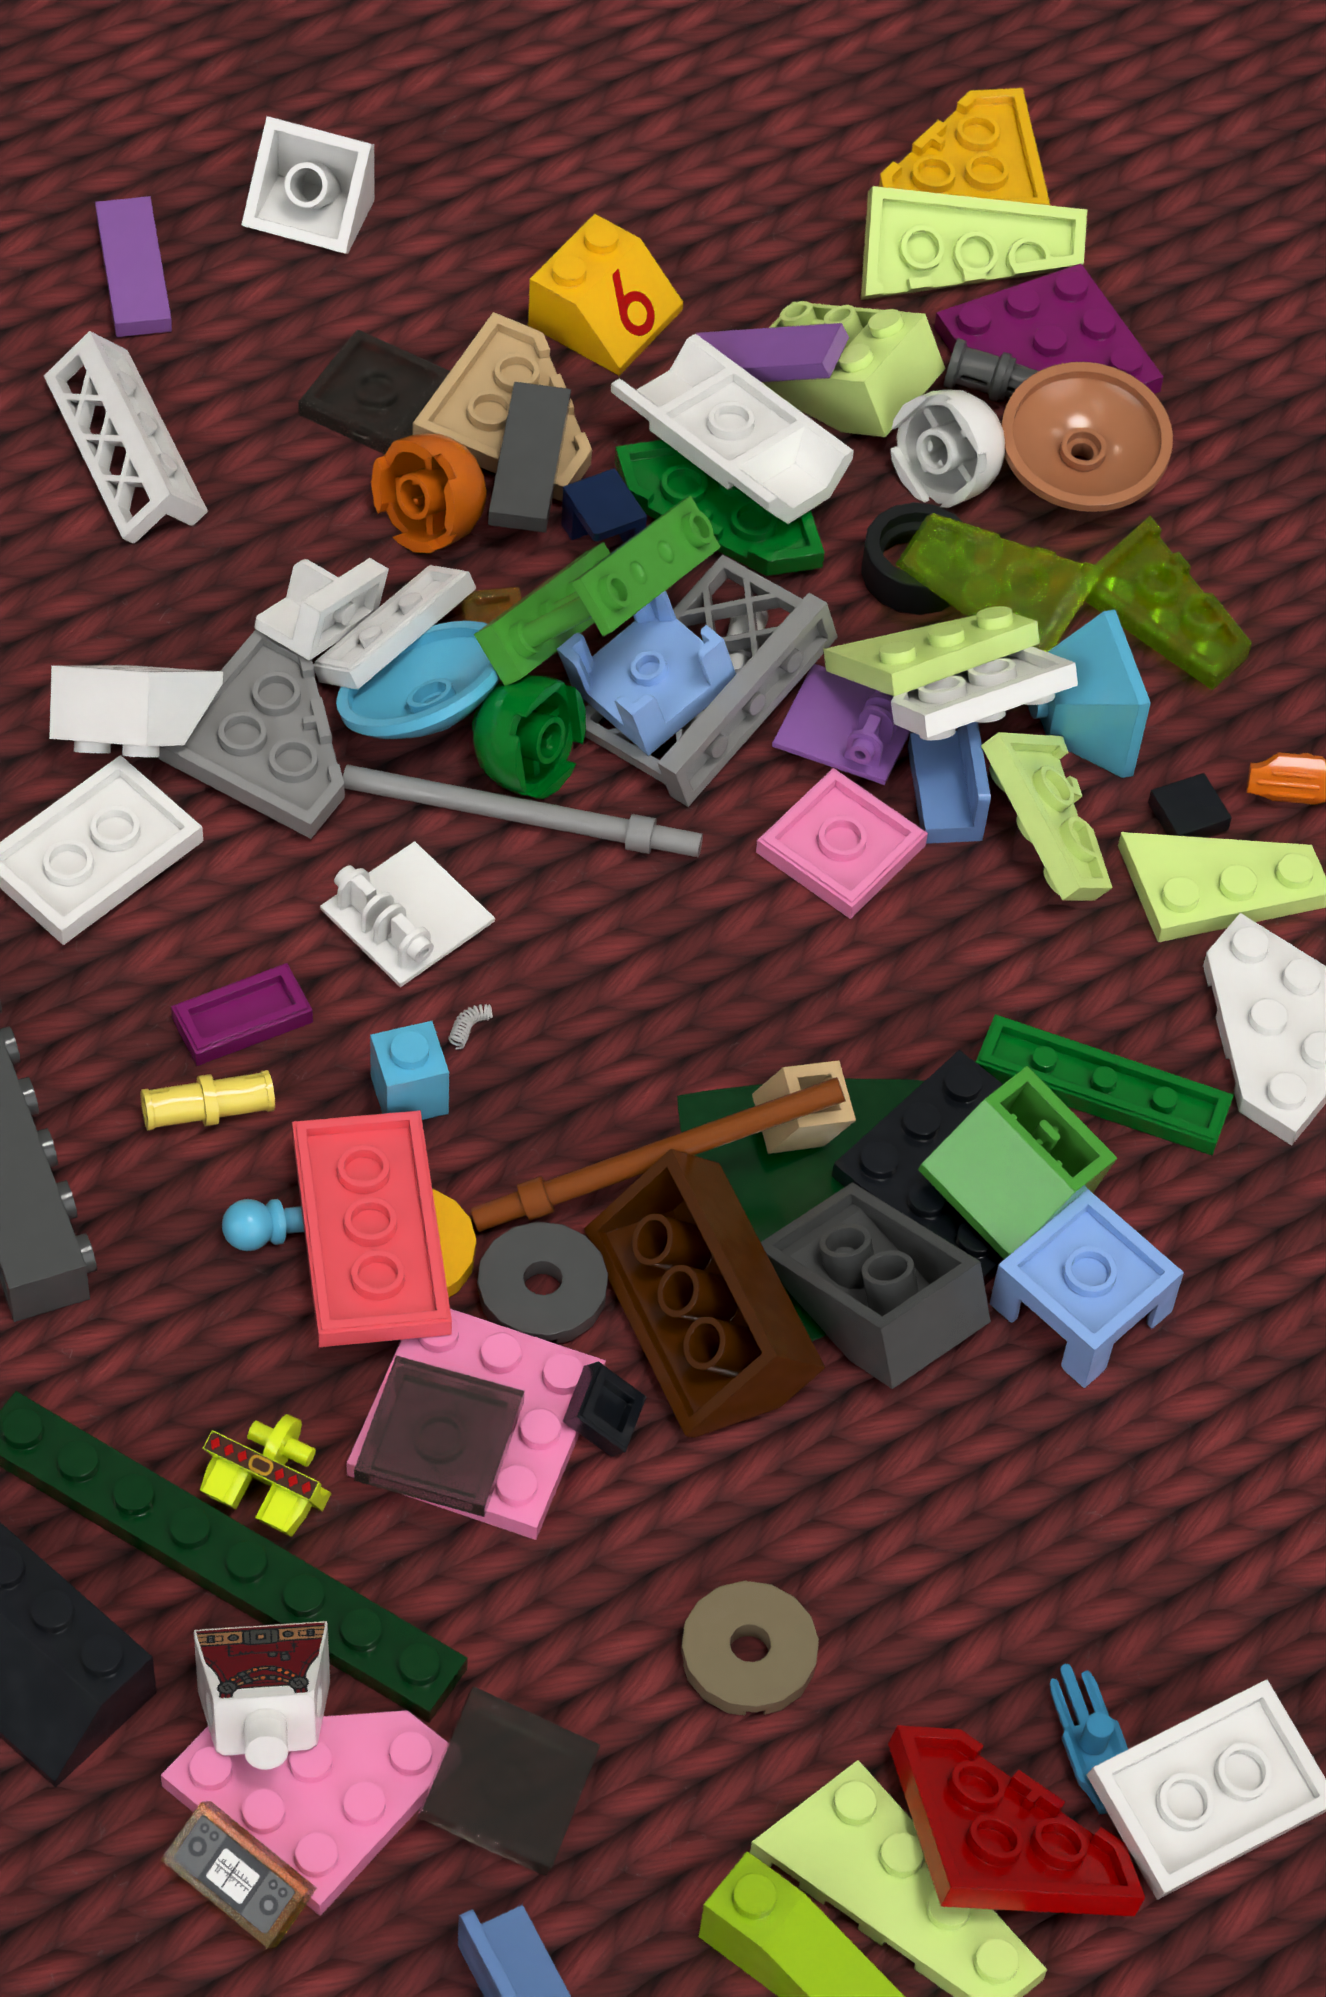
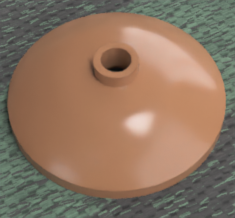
[1001,362,1173,512]

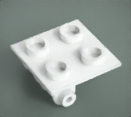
[320,841,495,988]

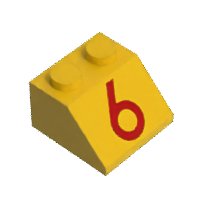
[528,214,683,376]

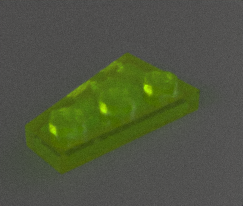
[1075,516,1252,690]

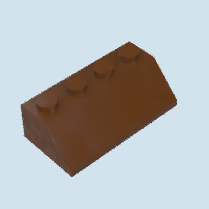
[584,1149,825,1438]

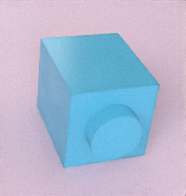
[370,1021,449,1120]

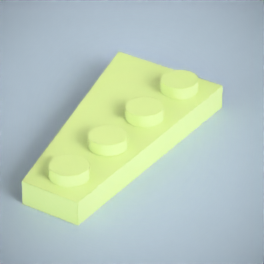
[750,1760,1047,1997]

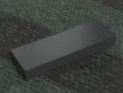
[488,382,571,533]

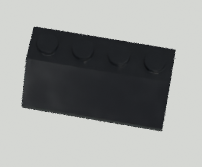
[0,1522,157,1788]

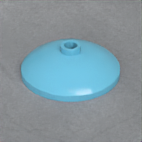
[336,621,501,739]

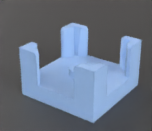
[557,591,736,756]
[989,1189,1184,1388]

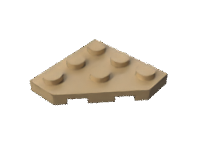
[413,312,592,501]

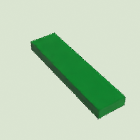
[976,1014,1234,1156]

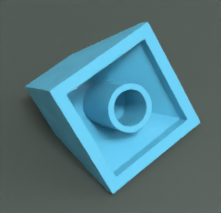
[1028,609,1151,778]

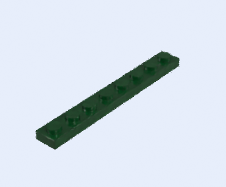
[0,1391,468,1723]

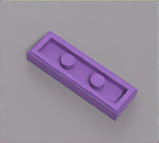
[95,196,172,337]
[697,323,849,382]

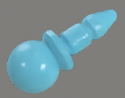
[222,1199,304,1251]

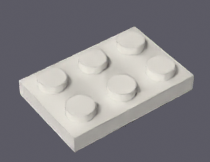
[0,755,203,945]
[1087,1679,1326,1900]

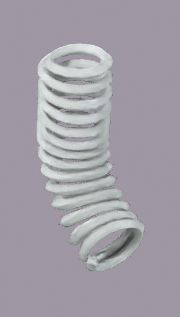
[448,1004,493,1049]

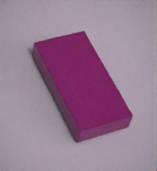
[171,963,313,1066]

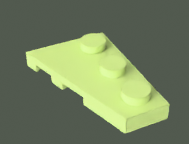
[981,732,1112,901]

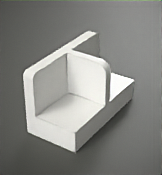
[254,558,389,661]

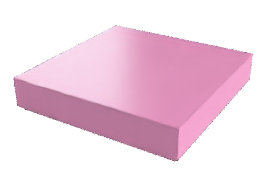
[756,768,928,919]

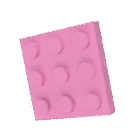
[347,1309,606,1540]

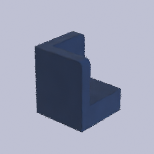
[561,468,647,543]

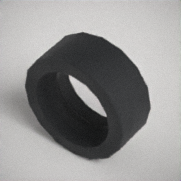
[861,502,975,615]

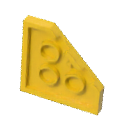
[879,88,1050,205]

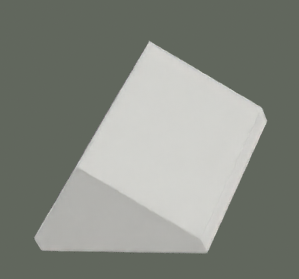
[241,116,374,254]

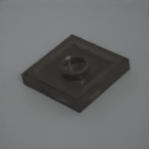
[298,329,450,454]
[354,1355,525,1517]
[417,1686,600,1876]

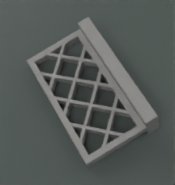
[585,554,838,807]

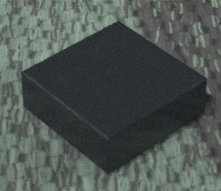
[1148,773,1232,838]
[563,1361,646,1457]

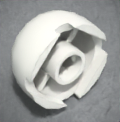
[890,390,1005,508]

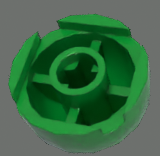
[472,675,586,799]

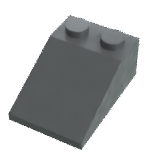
[761,1182,991,1389]

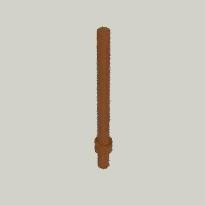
[471,1077,846,1232]

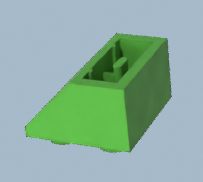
[918,1066,1117,1259]

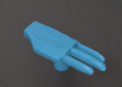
[1050,1664,1128,1814]

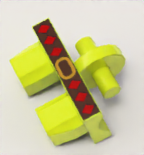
[200,1414,332,1537]

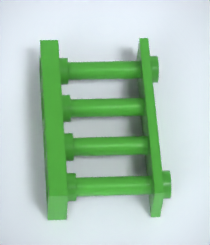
[474,496,721,686]

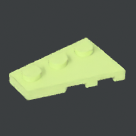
[823,606,1040,696]
[1118,832,1326,943]

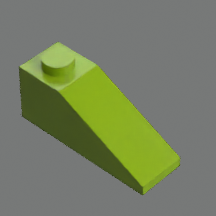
[699,1851,905,1997]

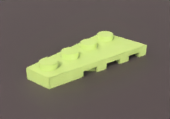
[861,186,1087,300]

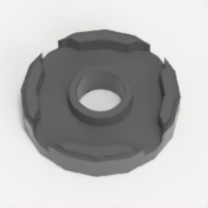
[477,1222,608,1344]

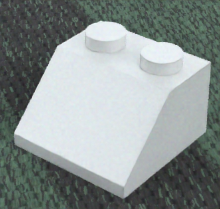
[49,665,223,757]

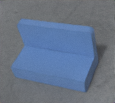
[908,722,991,844]
[458,1905,571,1997]

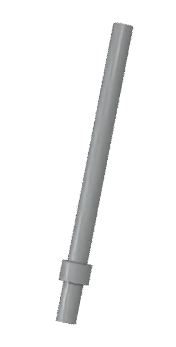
[343,764,703,857]

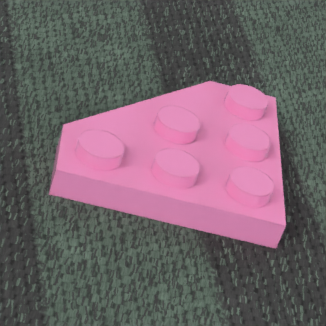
[161,1710,461,1916]

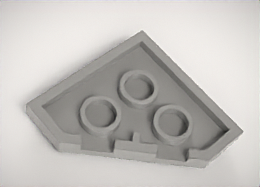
[159,630,345,839]

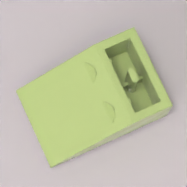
[762,301,946,437]

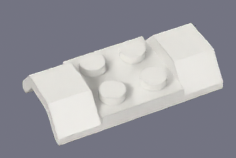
[611,334,853,524]

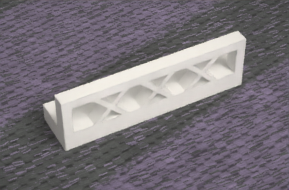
[44,331,208,544]

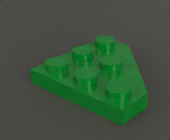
[614,440,825,576]

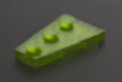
[895,513,1105,652]

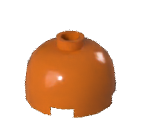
[371,433,486,553]

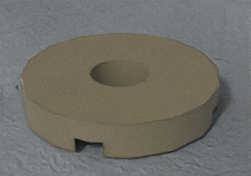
[681,1581,819,1716]

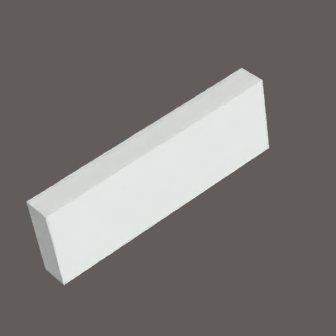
[313,565,477,690]

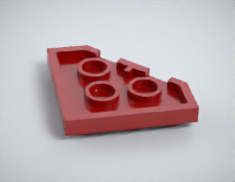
[888,1725,1145,1916]

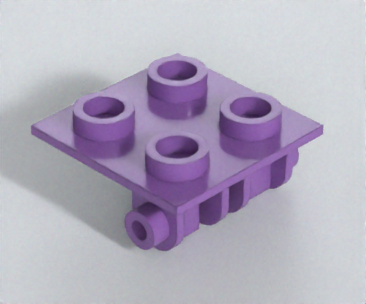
[772,664,911,785]

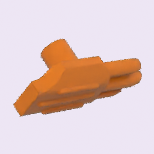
[1246,752,1326,805]

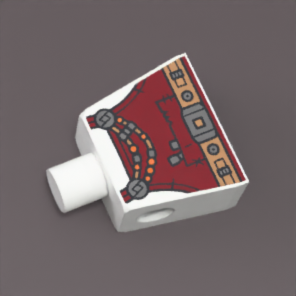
[194,1621,330,1770]

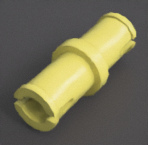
[140,1070,275,1131]

